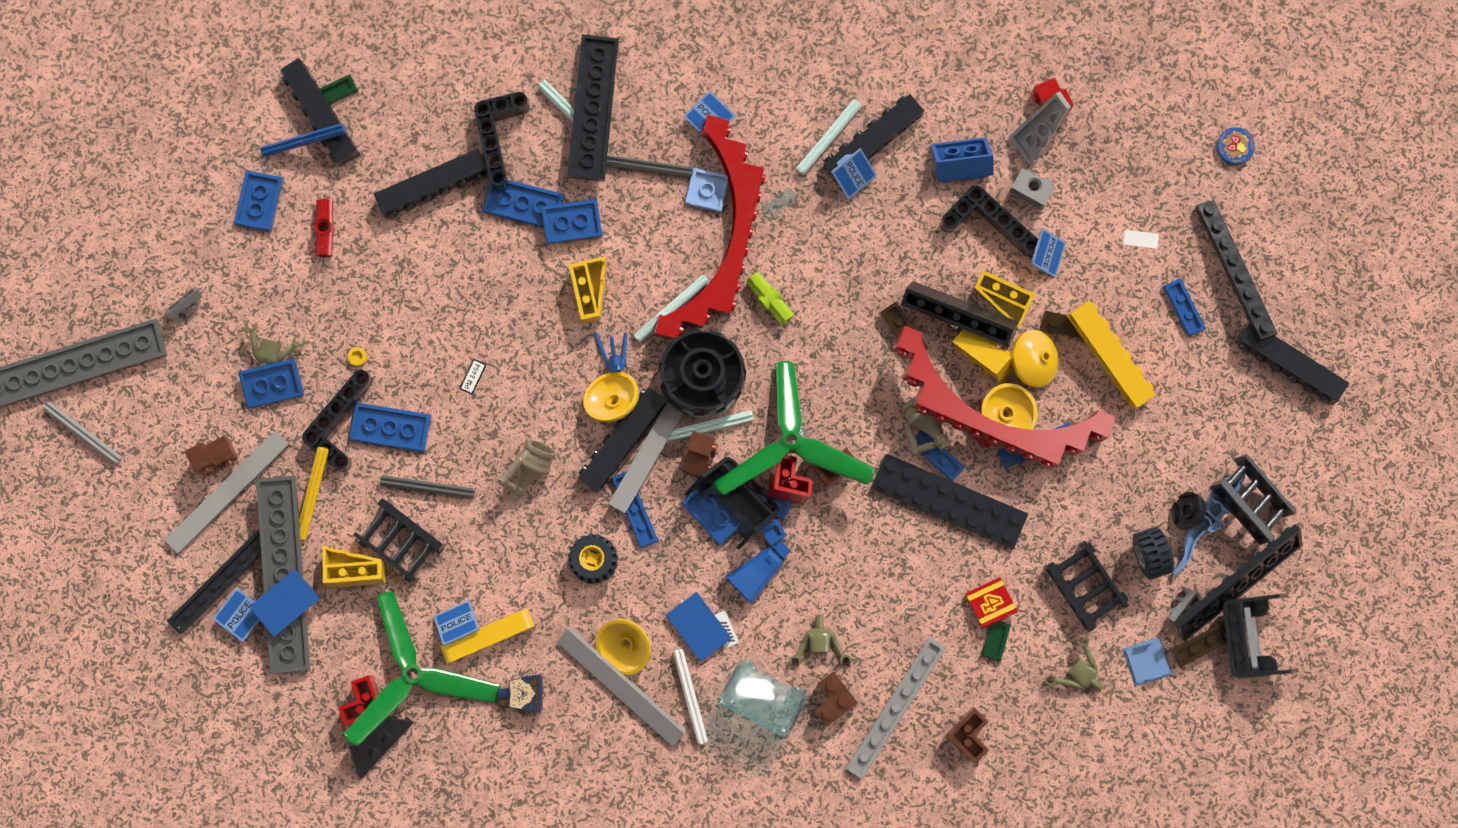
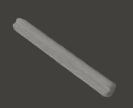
[43,402,122,465]

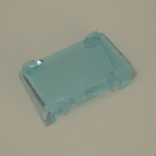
[717,658,808,739]

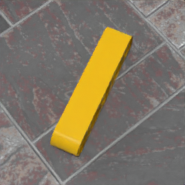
[440,608,535,664]

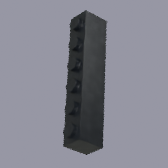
[280,58,361,166]
[823,94,925,185]
[373,149,488,218]
[901,281,1019,346]
[1234,322,1349,405]
[578,387,668,493]

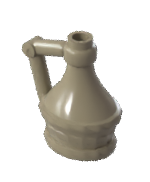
[901,396,950,455]
[498,440,557,499]

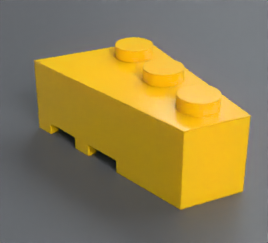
[569,256,607,324]
[974,270,1035,330]
[953,329,1015,385]
[322,545,386,588]

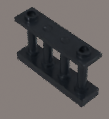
[1210,454,1297,545]
[353,498,445,583]
[1044,541,1129,632]

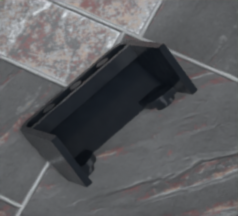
[685,457,779,550]
[1223,594,1299,678]

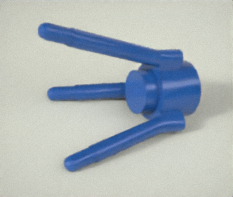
[594,332,628,372]

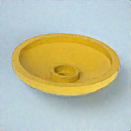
[1012,330,1058,388]
[583,372,639,422]
[981,383,1038,430]
[595,619,651,675]

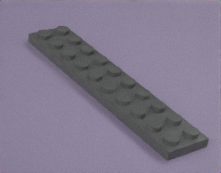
[0,318,168,408]
[256,476,311,674]

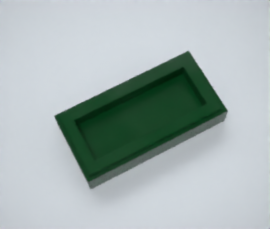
[320,74,359,105]
[982,621,1011,662]

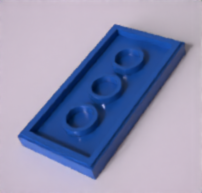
[482,178,565,228]
[349,402,432,453]

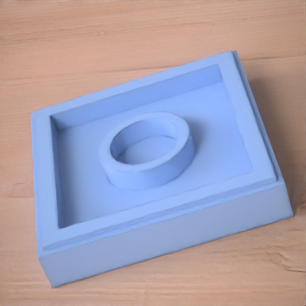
[685,168,729,213]

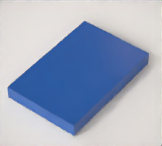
[233,170,284,232]
[541,199,603,245]
[238,358,305,409]
[681,490,741,546]
[249,569,321,637]
[666,592,732,662]

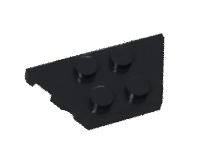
[346,716,413,779]

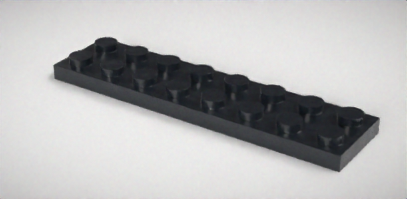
[567,34,619,182]
[871,454,1029,549]
[1175,524,1303,642]

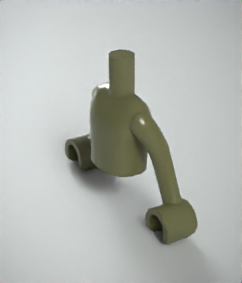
[244,319,305,366]
[789,616,852,666]
[1044,634,1104,692]

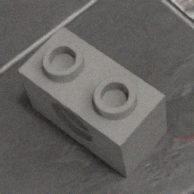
[1009,168,1056,210]

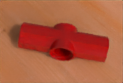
[314,199,335,258]

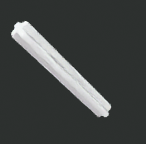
[673,649,708,745]

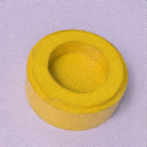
[347,347,368,367]

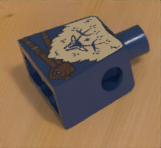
[498,674,543,712]

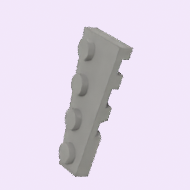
[1009,92,1071,167]

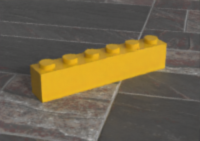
[1066,301,1155,409]

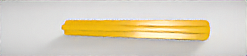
[299,447,329,540]

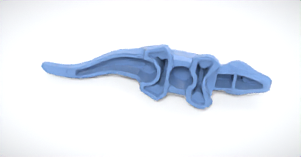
[1172,473,1245,575]

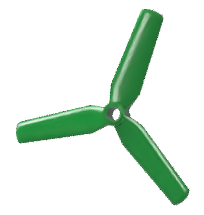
[714,361,875,495]
[344,592,501,746]

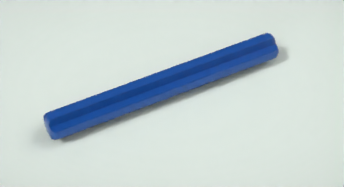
[260,123,346,157]

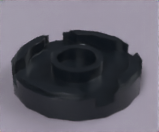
[1171,492,1206,531]

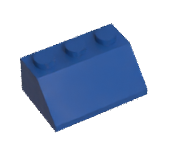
[931,137,994,183]

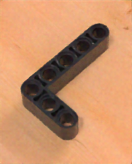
[474,92,530,192]
[940,185,1038,257]
[302,370,373,472]

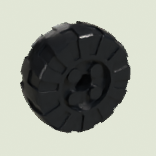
[658,329,746,419]

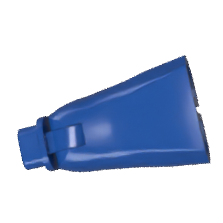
[726,540,791,604]

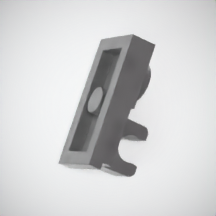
[165,286,202,324]
[1168,587,1202,627]

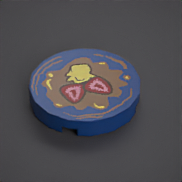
[1216,127,1255,165]

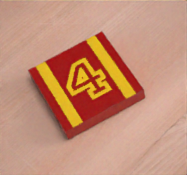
[965,577,1018,629]

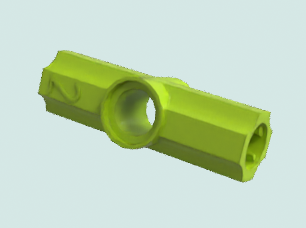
[746,272,794,326]

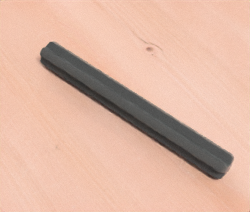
[606,155,693,178]
[380,475,475,499]

